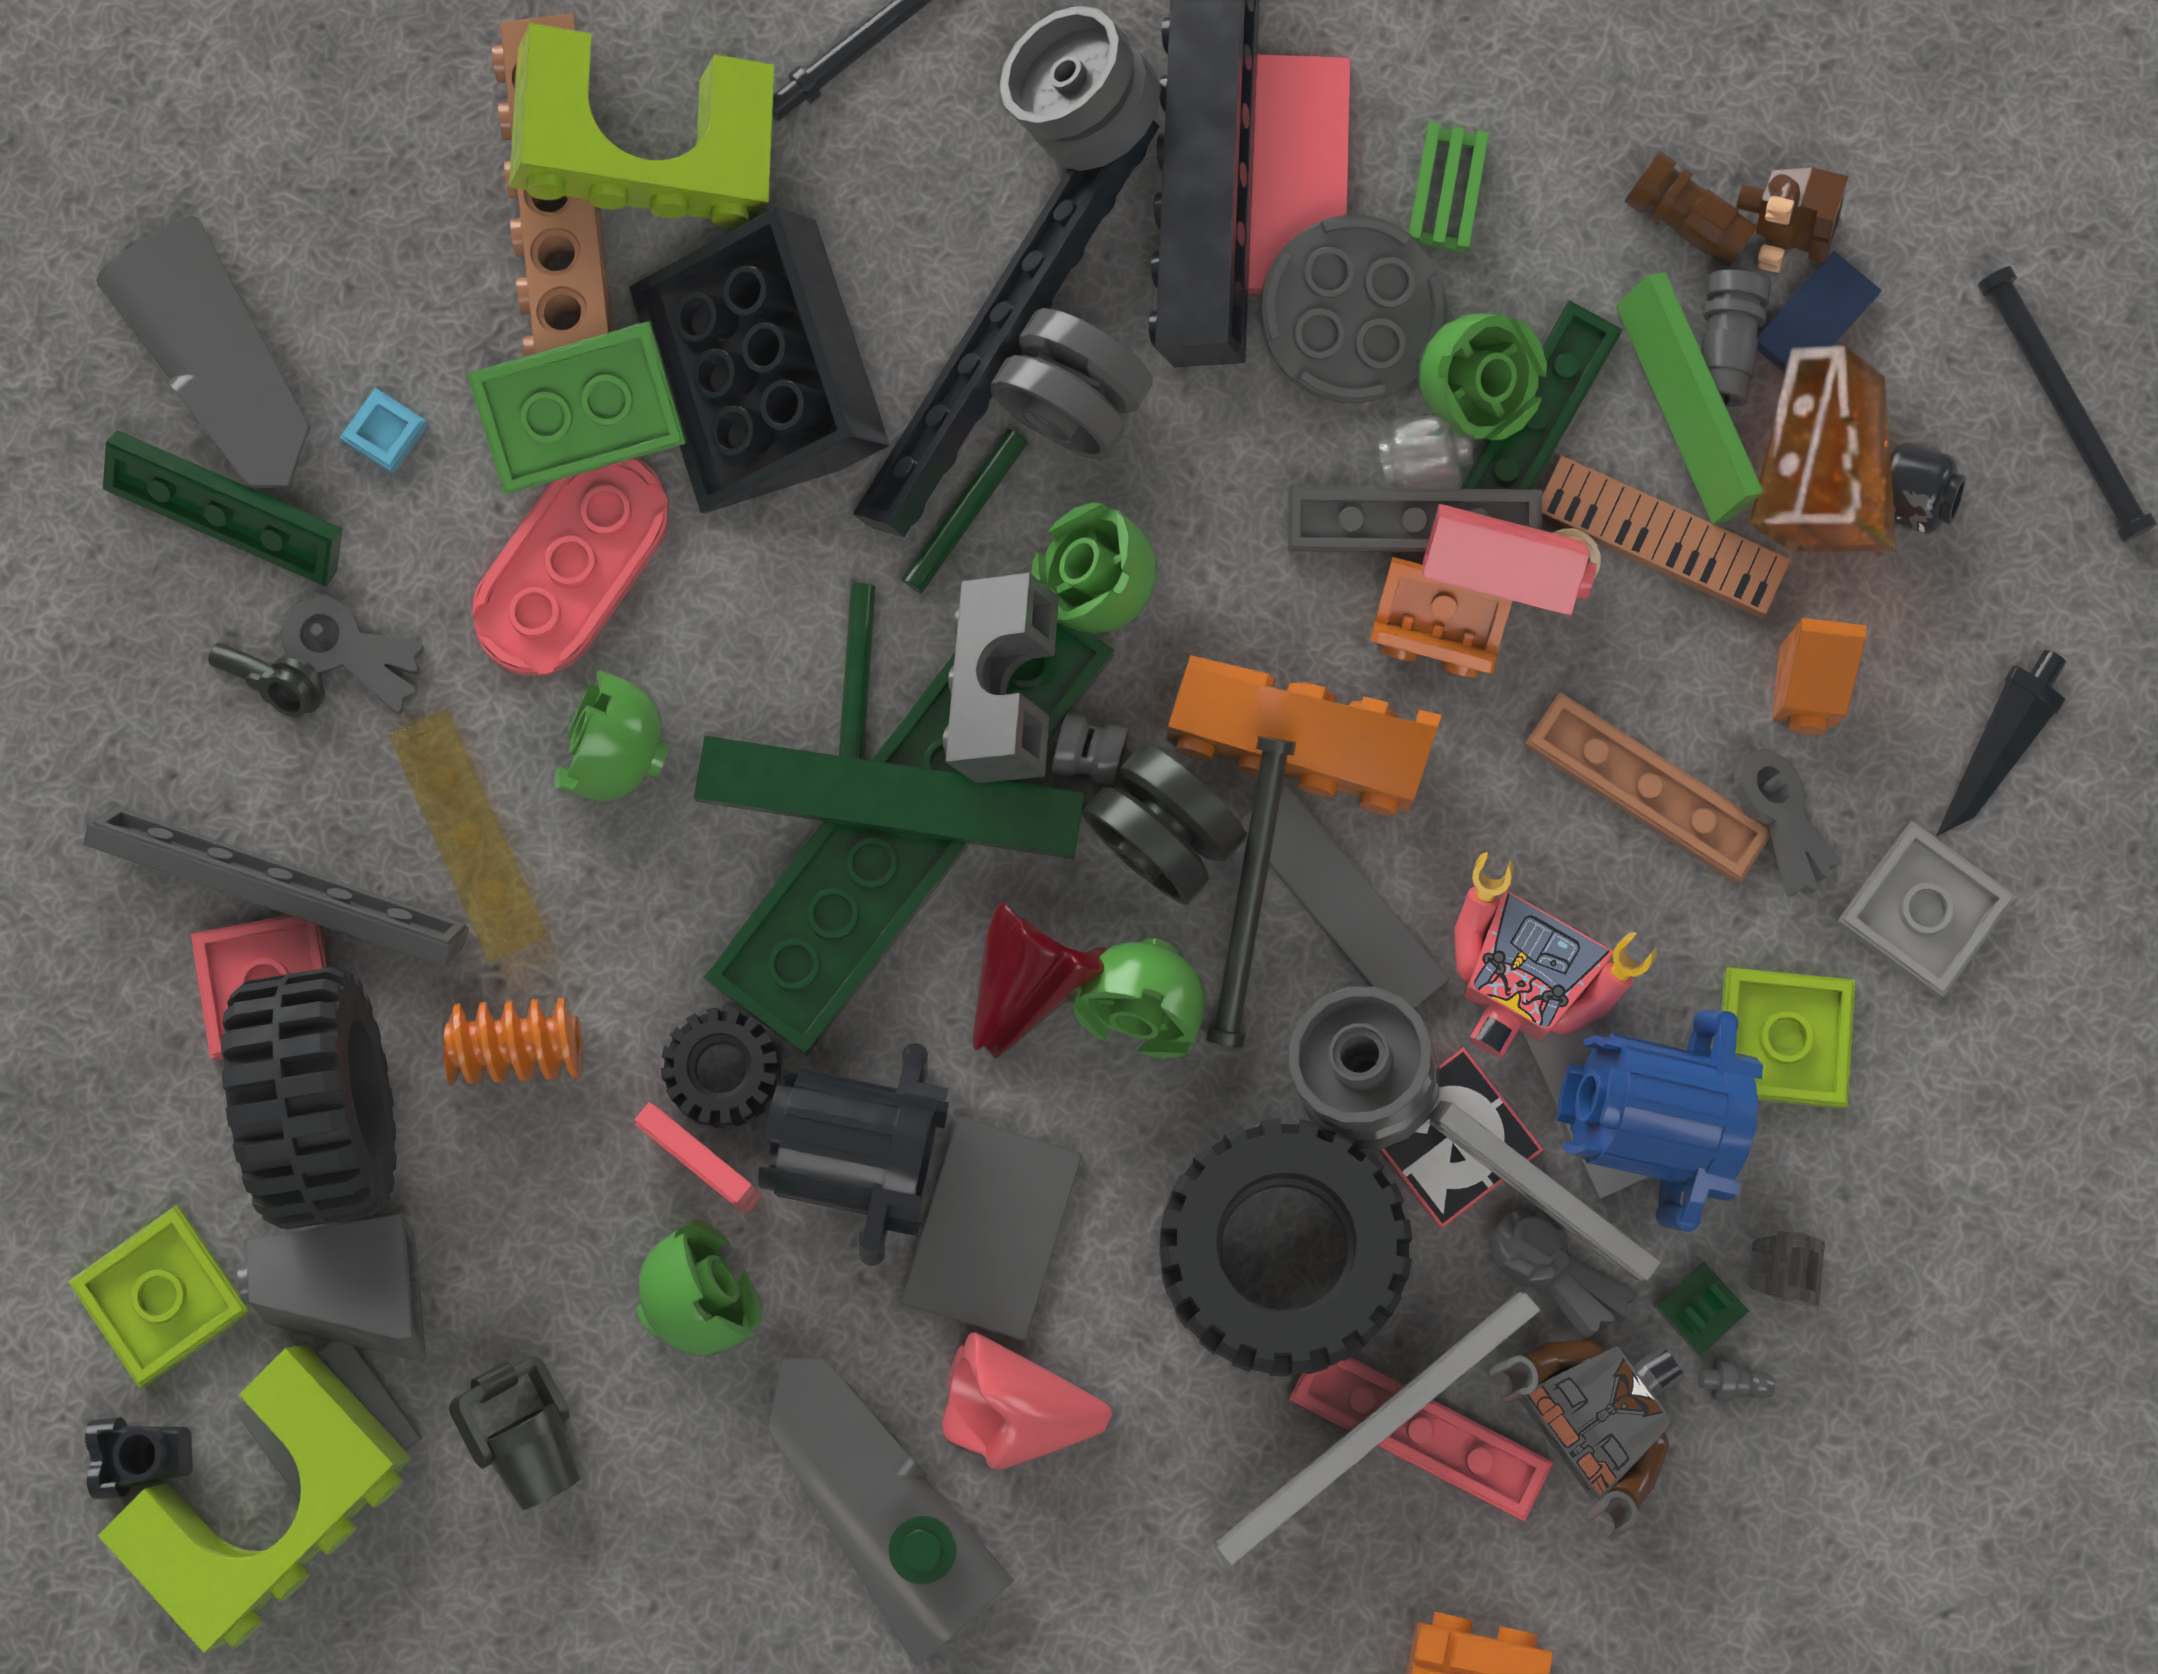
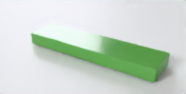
[1616,272,1764,525]

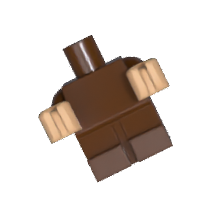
[1736,167,1849,273]

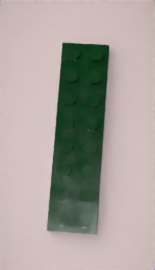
[703,622,1114,1056]

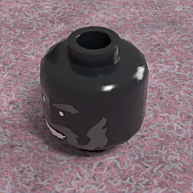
[1866,443,1966,534]

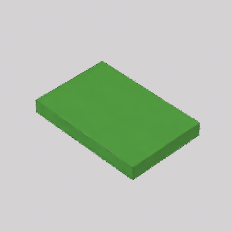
[467,321,687,495]

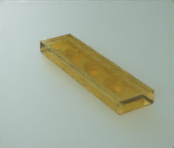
[389,709,549,964]

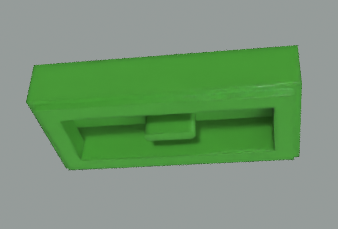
[1408,122,1489,254]

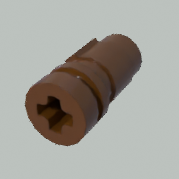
[1624,151,1758,267]

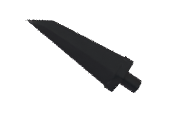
[1936,650,2066,836]

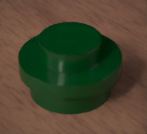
[889,1516,957,1585]

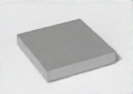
[1835,821,2017,1000]

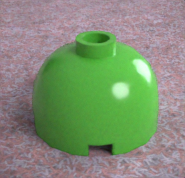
[1419,313,1547,440]
[1031,502,1158,634]
[554,670,669,802]
[1072,938,1206,1059]
[637,1220,762,1356]

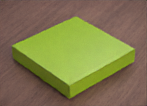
[1721,967,1856,1109]
[68,1205,252,1389]

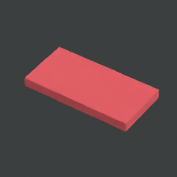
[1248,54,1350,294]

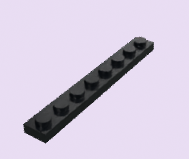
[853,120,1160,538]

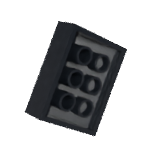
[629,207,890,513]

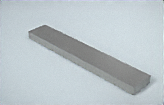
[1215,1292,1540,1566]

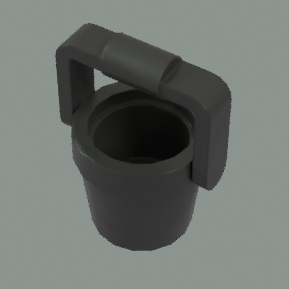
[449,1357,581,1510]

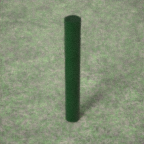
[901,429,1028,594]
[839,583,876,760]

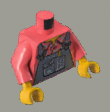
[1454,852,1658,1058]

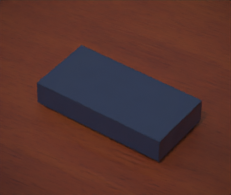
[1757,251,1882,385]

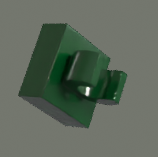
[1654,1262,1749,1356]

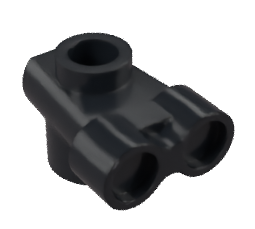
[85,1417,193,1499]

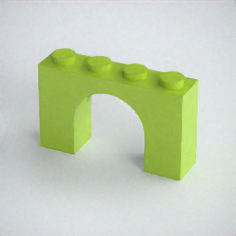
[509,23,774,228]
[98,1344,413,1653]

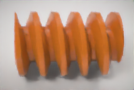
[444,998,583,1086]

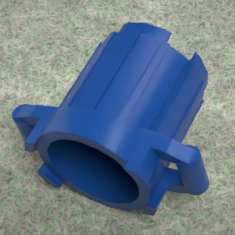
[1557,1010,1763,1232]

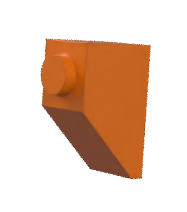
[1772,618,1867,735]

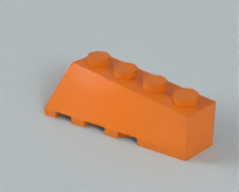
[1167,655,1442,817]

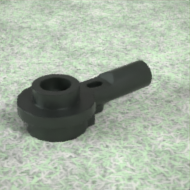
[208,643,325,718]

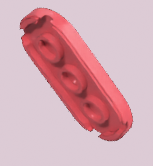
[472,458,669,676]

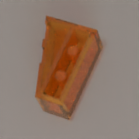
[1749,346,1896,552]

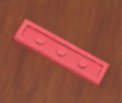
[1289,1357,1554,1522]

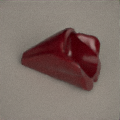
[973,902,1108,1059]

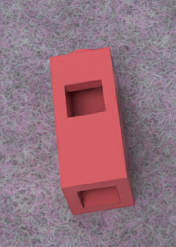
[1422,504,1597,616]

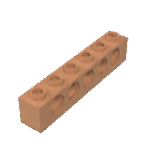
[492,13,613,357]

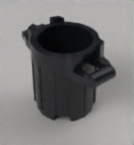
[758,1043,949,1266]

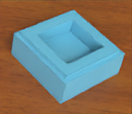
[340,388,429,475]

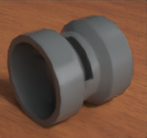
[1052,712,1129,788]

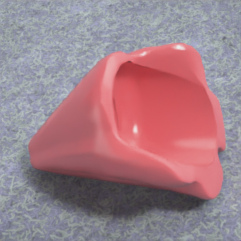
[942,1332,1112,1470]

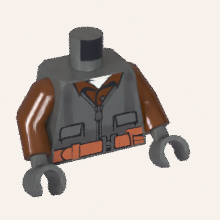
[1489,1339,1685,1541]

